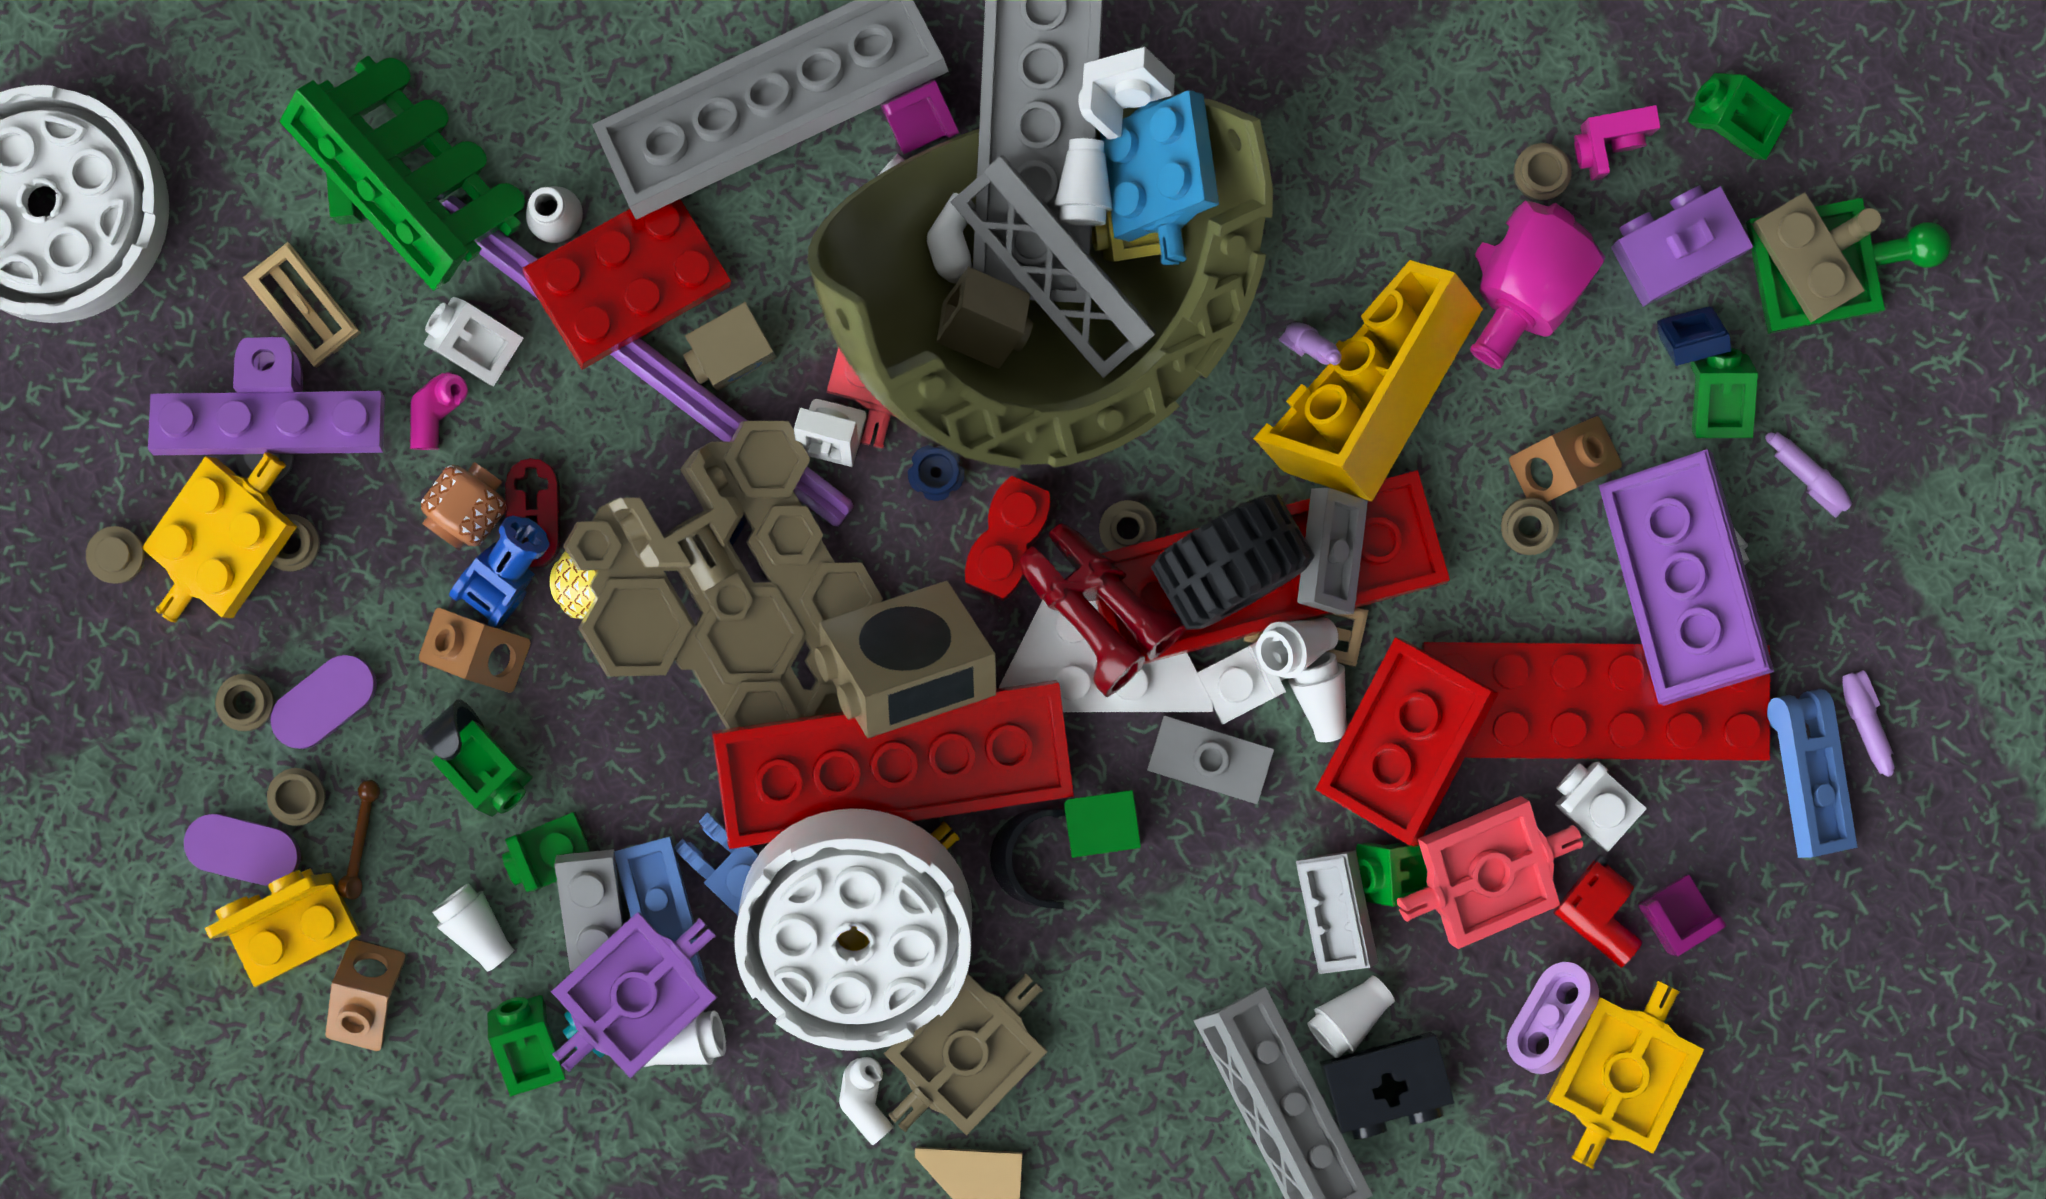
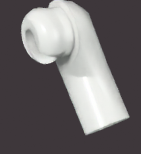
[927,193,976,283]
[839,1057,894,1145]

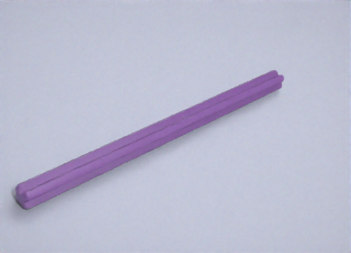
[442,196,854,526]

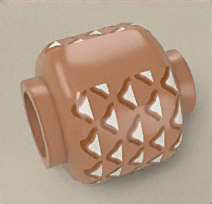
[421,462,507,550]

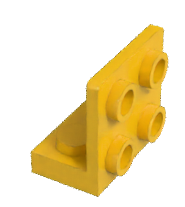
[205,868,361,987]

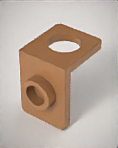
[1509,416,1622,502]
[419,608,530,693]
[325,940,406,1051]

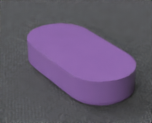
[271,655,377,749]
[184,814,301,886]

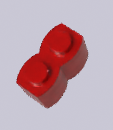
[965,476,1050,601]

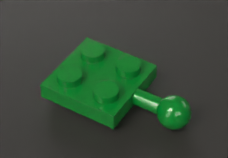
[1746,198,1951,334]

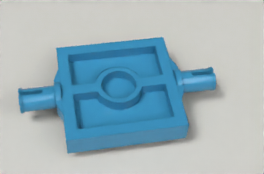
[1100,90,1219,265]

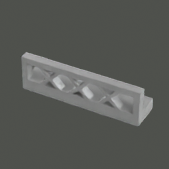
[950,155,1156,378]
[1193,987,1373,1199]

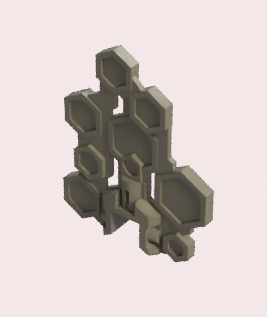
[563,421,883,729]

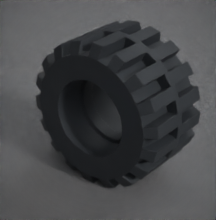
[1151,494,1315,630]

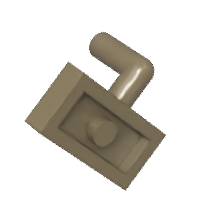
[1751,192,1881,323]

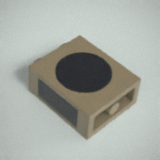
[814,581,996,738]

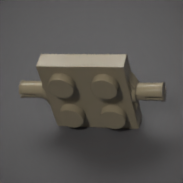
[884,972,1048,1136]

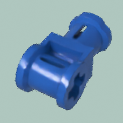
[449,516,549,629]

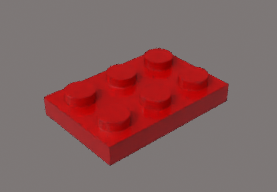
[523,199,731,370]
[1315,637,1499,847]

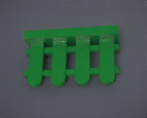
[279,55,525,291]

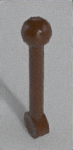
[338,780,380,900]

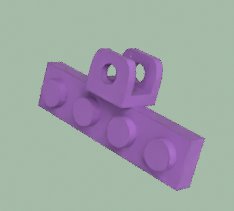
[148,337,385,455]

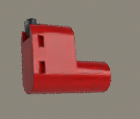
[1553,855,1643,968]

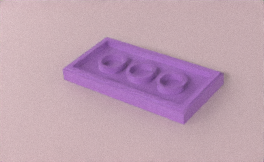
[1599,449,1774,706]

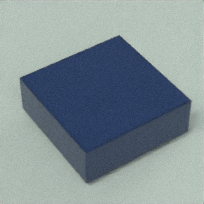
[1657,306,1731,366]

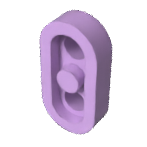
[1507,962,1599,1074]

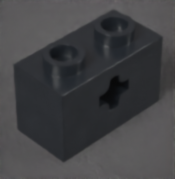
[1320,1032,1455,1140]

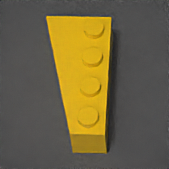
[1253,260,1483,502]

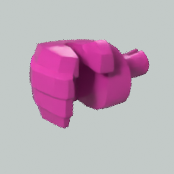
[1470,200,1605,369]

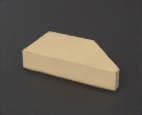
[915,1147,1022,1199]

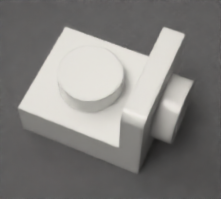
[1078,47,1175,140]
[424,297,523,387]
[794,399,867,467]
[1197,642,1287,724]
[1555,762,1647,851]

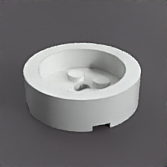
[0,85,169,323]
[735,809,972,1051]

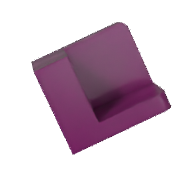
[880,79,959,154]
[1637,874,1727,956]

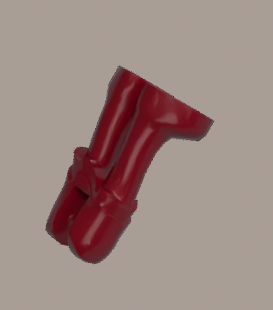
[1020,523,1186,697]

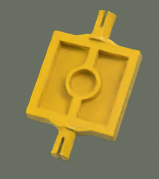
[142,452,297,623]
[1546,981,1704,1169]

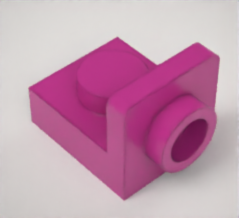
[1574,105,1661,181]

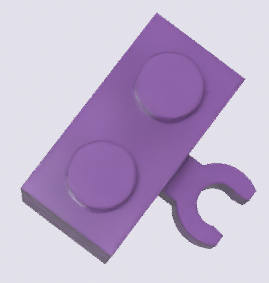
[1611,185,1753,307]

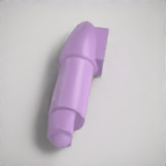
[1279,322,1342,365]
[1766,432,1852,518]
[1843,670,1895,777]

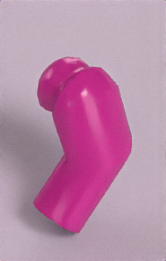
[410,373,468,450]

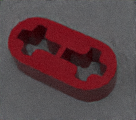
[505,458,561,569]

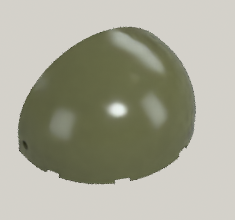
[807,95,1273,469]

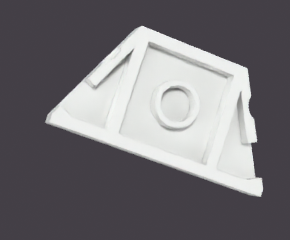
[999,600,1213,712]

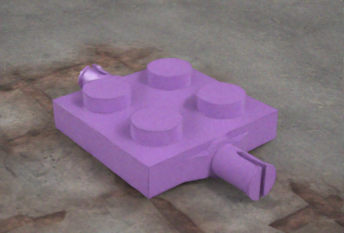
[551,912,718,1078]

